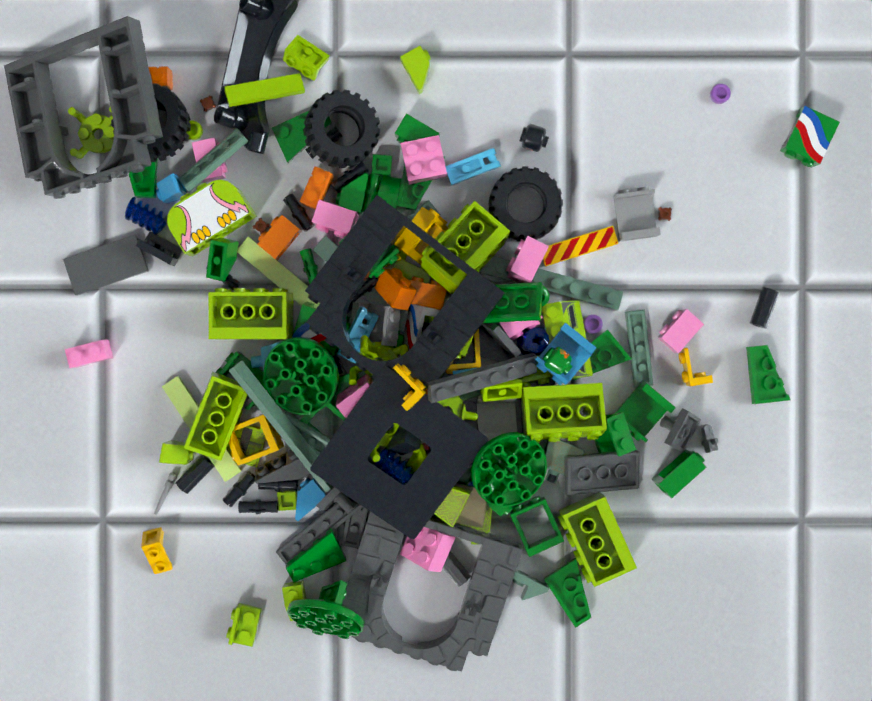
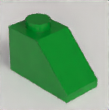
[395,113,440,144]
[336,174,369,214]
[378,175,402,210]
[206,237,239,282]

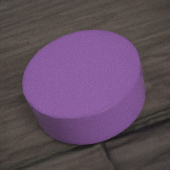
[710,84,731,104]
[583,315,603,334]

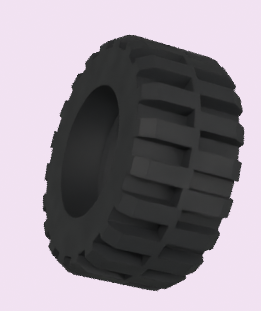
[111,83,191,162]
[303,89,380,168]
[488,166,563,242]

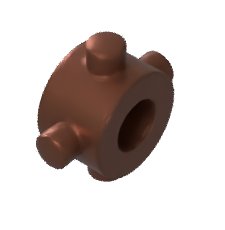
[200,95,216,112]
[658,207,672,221]
[253,218,270,235]

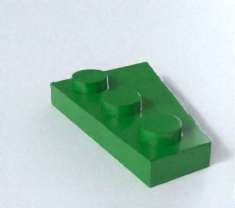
[128,159,158,198]
[746,345,791,404]

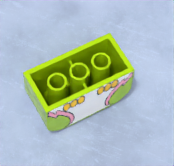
[167,180,257,257]

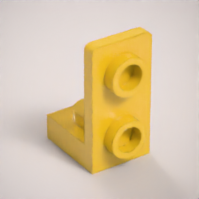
[678,348,713,386]
[393,364,427,411]
[141,527,173,574]

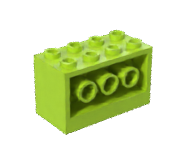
[421,201,510,294]
[208,288,294,339]
[521,383,607,443]
[557,492,637,587]

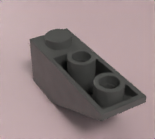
[255,450,310,484]

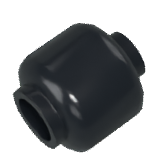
[519,124,549,152]

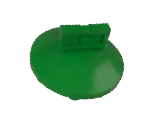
[263,337,339,415]
[472,432,547,507]
[287,580,365,639]

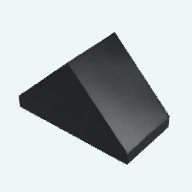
[386,426,421,456]

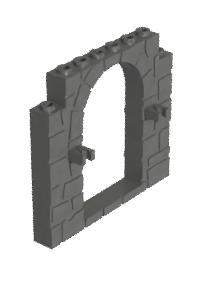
[4,16,163,199]
[342,512,523,672]

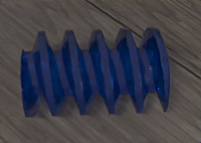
[125,197,168,235]
[517,327,549,355]
[375,448,416,485]

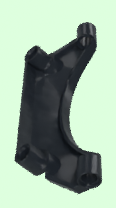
[214,0,299,154]

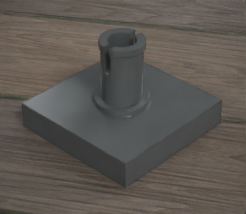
[660,408,701,453]
[316,487,357,514]

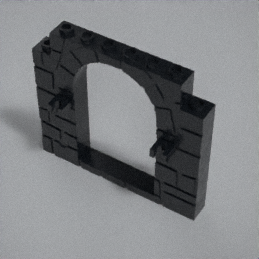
[305,195,506,389]

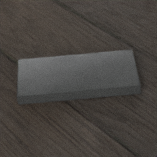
[63,235,149,296]
[564,450,640,495]

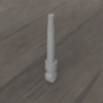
[154,473,177,515]

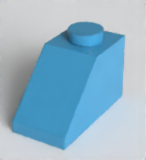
[156,173,187,204]
[295,478,328,522]

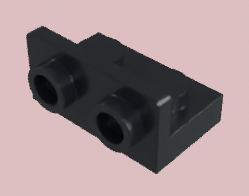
[136,231,183,266]

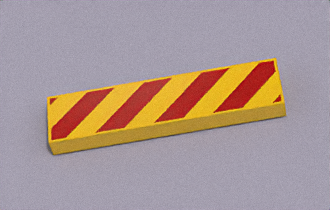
[543,226,619,267]

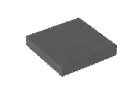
[482,323,521,357]

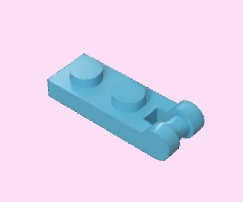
[445,148,501,186]
[337,306,379,363]

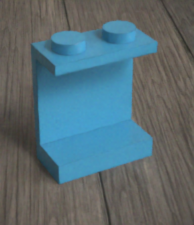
[535,323,596,386]

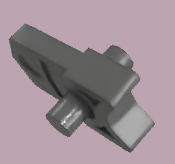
[701,424,718,453]

